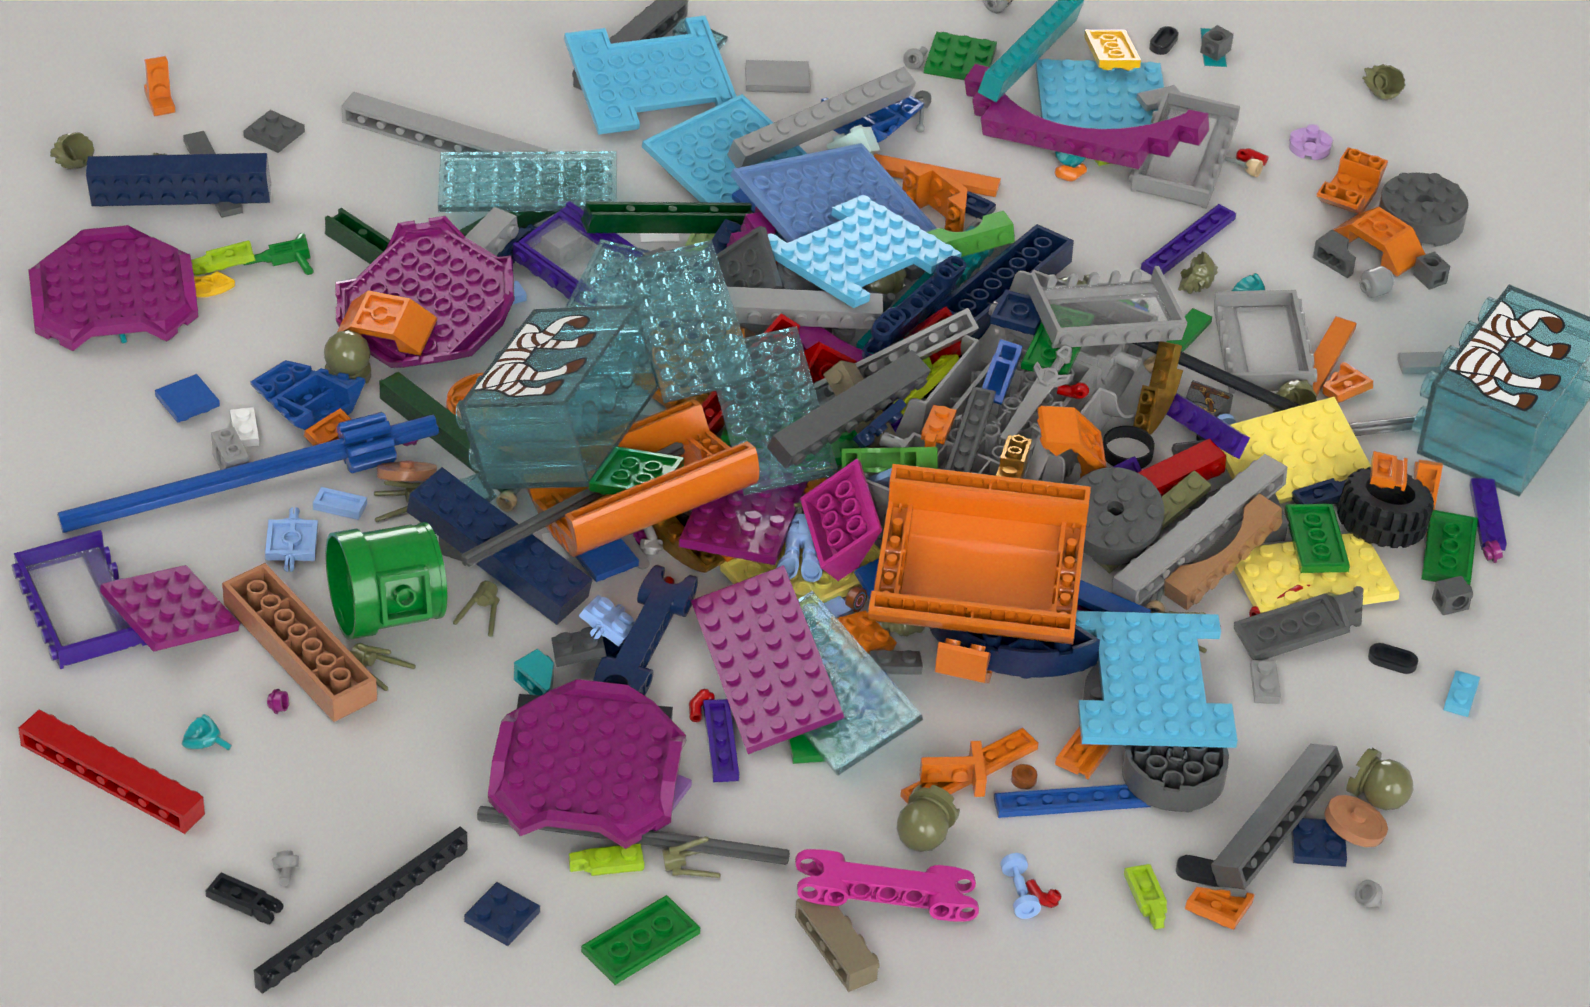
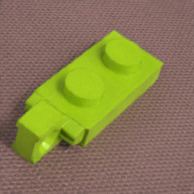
[191,240,255,275]
[569,844,644,876]
[1124,864,1167,930]

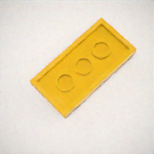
[1084,30,1141,70]

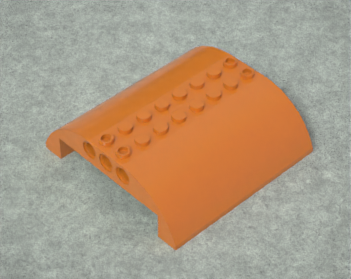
[518,399,759,557]
[868,464,1091,644]

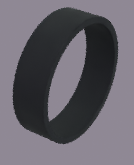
[1103,426,1155,469]

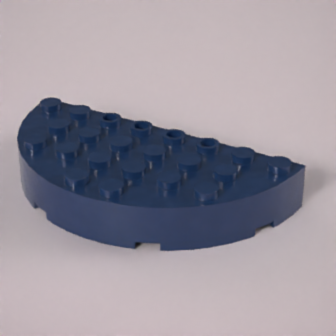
[929,624,1100,679]

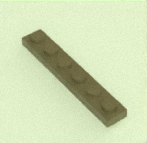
[1092,470,1212,574]

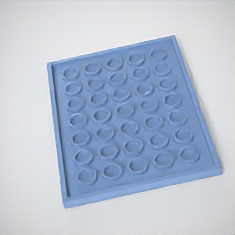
[730,143,937,243]

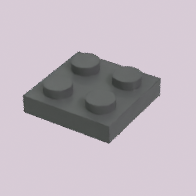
[243,110,305,153]
[551,627,606,667]

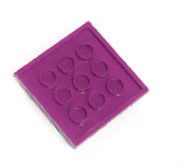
[100,565,240,652]

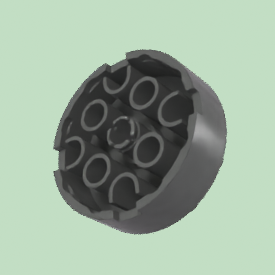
[1379,172,1469,247]
[1074,467,1164,565]
[1122,745,1229,813]

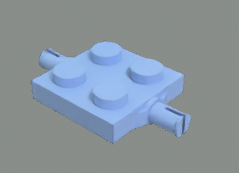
[265,507,318,572]
[579,595,635,647]

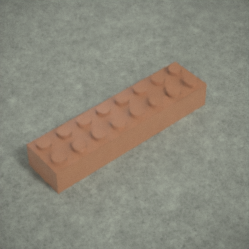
[222,563,377,722]

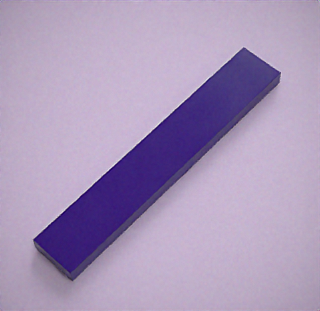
[1141,204,1236,275]

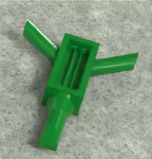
[243,233,313,275]

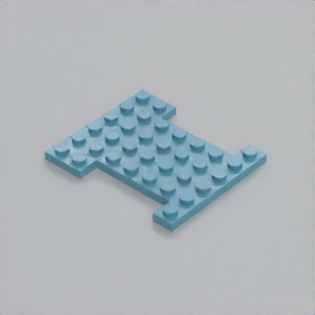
[564,16,737,135]
[768,195,962,308]
[1075,611,1238,748]

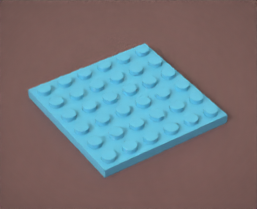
[1035,59,1169,129]
[642,94,807,203]

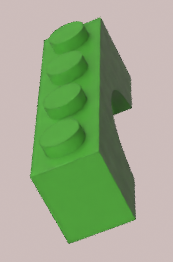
[927,210,1015,257]
[842,447,938,473]

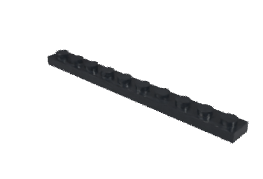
[254,826,468,994]

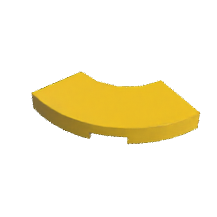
[194,271,235,297]

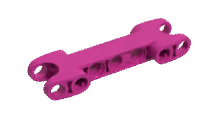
[795,849,979,922]

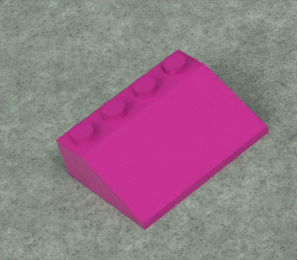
[800,459,882,581]

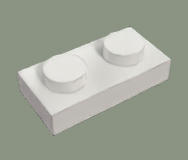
[230,407,259,447]

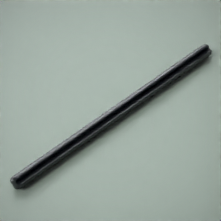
[1059,303,1301,410]

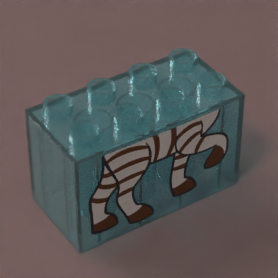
[1412,284,1590,497]
[456,304,659,489]

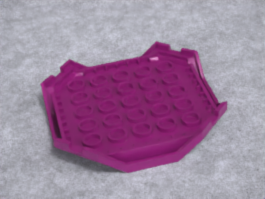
[335,216,515,368]
[28,225,199,351]
[488,679,686,849]

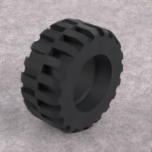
[1337,467,1434,548]

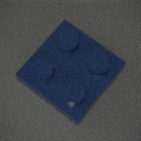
[990,290,1042,335]
[1291,818,1347,867]
[464,882,540,946]

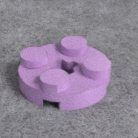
[1289,124,1333,160]

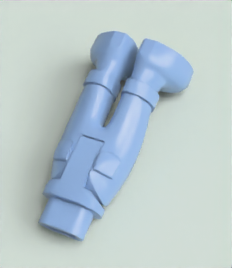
[776,514,823,582]

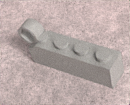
[465,207,519,255]

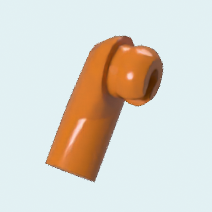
[1055,163,1087,182]

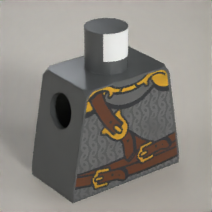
[1186,380,1233,431]

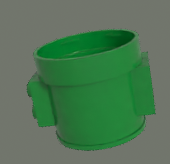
[325,522,448,640]

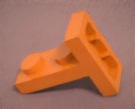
[144,56,175,116]
[1413,460,1443,510]
[919,741,987,797]

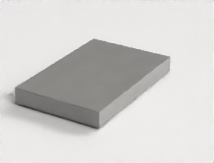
[745,60,810,92]

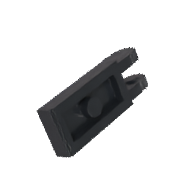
[205,872,284,925]

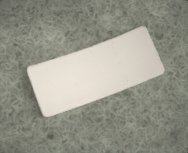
[542,533,569,559]

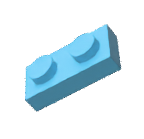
[1444,670,1480,717]

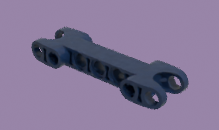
[861,256,966,359]
[593,565,698,696]

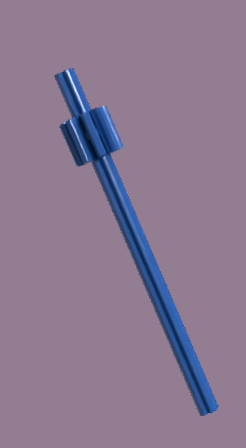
[57,412,439,533]

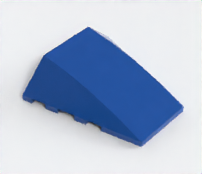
[821,95,924,143]
[250,360,365,430]

